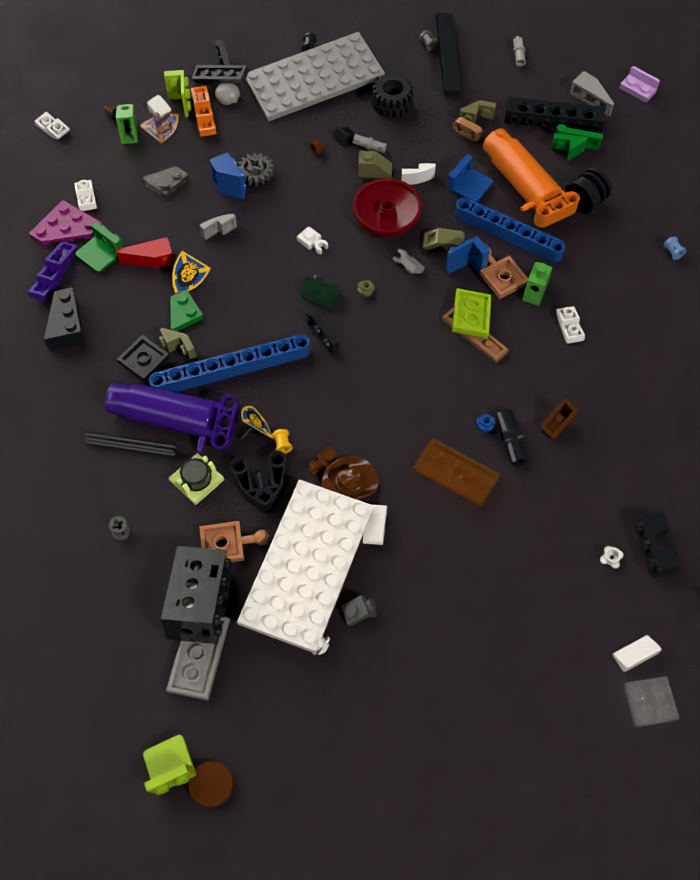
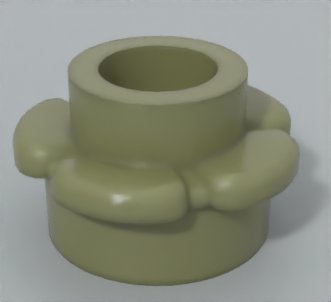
[357,280,375,297]

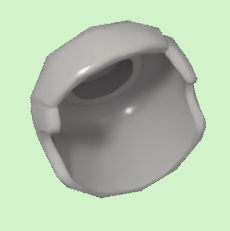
[215,83,241,105]

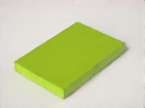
[452,288,492,338]

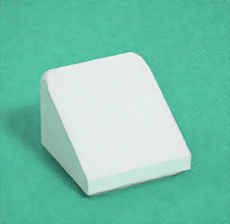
[147,95,172,119]

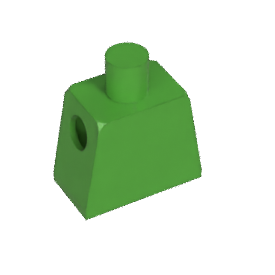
[116,104,138,144]
[522,262,552,306]

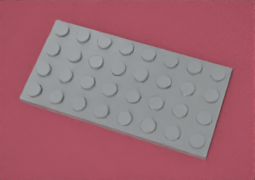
[245,32,385,122]

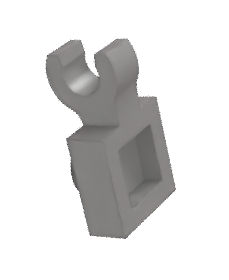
[393,249,425,274]

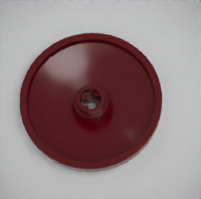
[353,178,422,237]

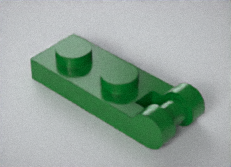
[556,124,603,150]

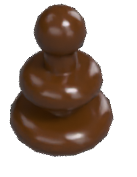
[104,106,117,120]

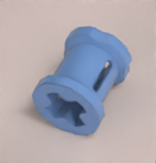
[663,236,686,260]

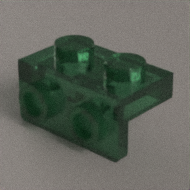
[299,275,343,310]

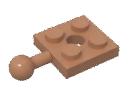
[480,247,528,299]
[199,521,270,562]

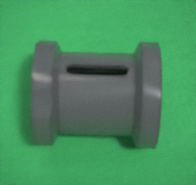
[419,30,439,51]
[109,516,130,541]

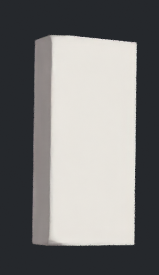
[612,635,662,672]

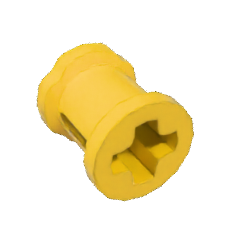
[272,429,293,454]

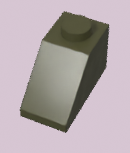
[358,151,392,178]

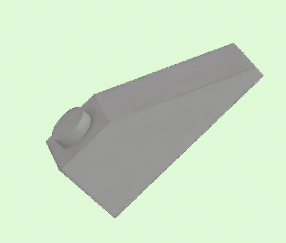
[570,71,614,117]

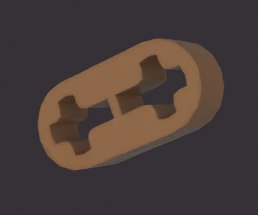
[453,117,483,141]

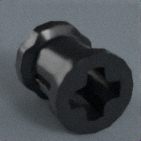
[302,33,317,52]

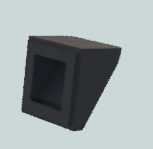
[333,126,356,146]

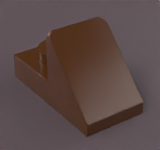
[540,398,580,439]

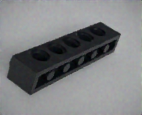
[504,97,605,133]

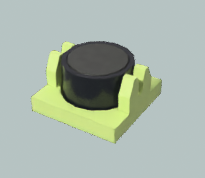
[169,453,224,505]

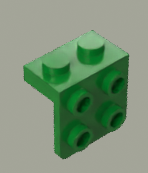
[75,222,123,273]

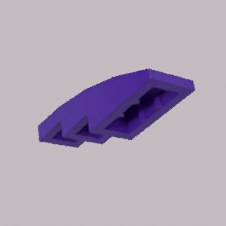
[28,241,78,301]

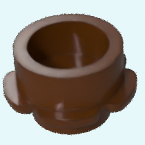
[310,139,324,155]

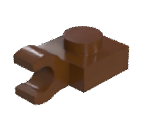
[308,445,342,476]

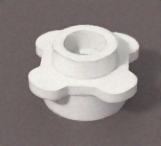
[600,546,623,569]
[312,636,330,655]

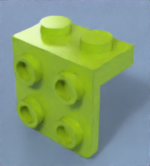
[143,735,196,795]

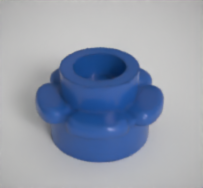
[476,414,495,432]

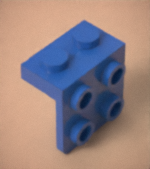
[447,154,493,202]
[446,236,490,274]

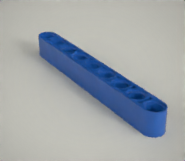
[149,334,310,392]

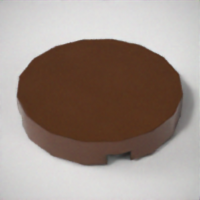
[189,762,233,808]

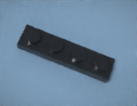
[191,65,250,83]

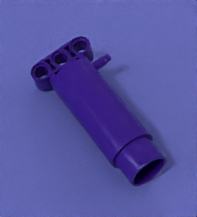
[105,382,240,453]

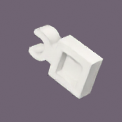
[297,226,328,255]

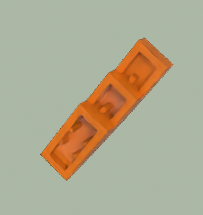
[191,86,216,137]

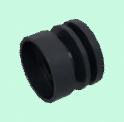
[565,167,612,214]

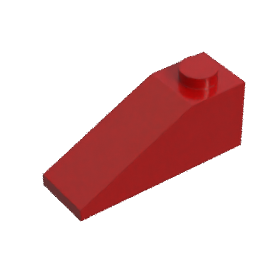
[116,237,174,268]

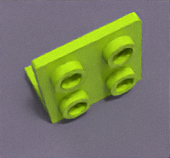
[164,70,191,117]

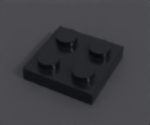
[117,335,170,382]

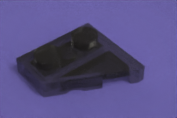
[142,166,189,198]

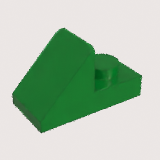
[551,133,587,161]

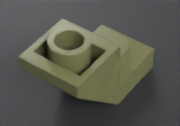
[460,100,496,123]
[423,228,465,252]
[159,328,197,361]

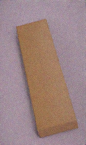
[442,307,509,363]

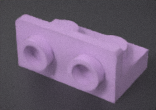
[619,66,660,103]

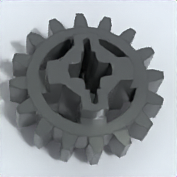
[238,153,274,186]

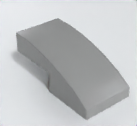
[199,214,237,240]

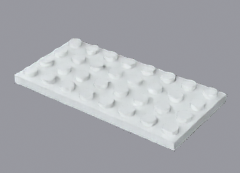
[237,479,374,654]

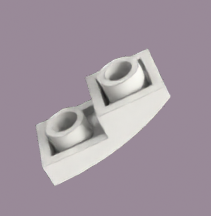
[35,112,70,140]
[401,163,436,185]
[74,180,97,211]
[556,306,585,344]
[363,505,387,545]

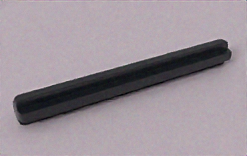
[83,432,177,456]

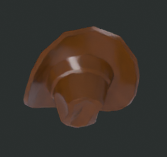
[321,456,379,500]

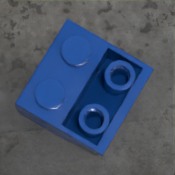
[209,152,247,199]

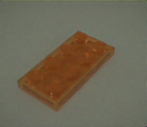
[413,438,500,507]

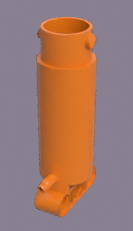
[483,128,580,228]

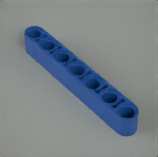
[455,198,566,263]

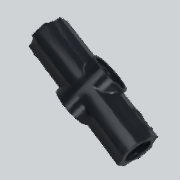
[496,408,529,467]

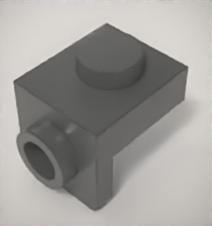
[341,595,377,626]

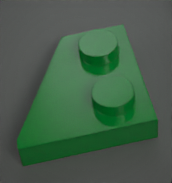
[171,289,204,331]

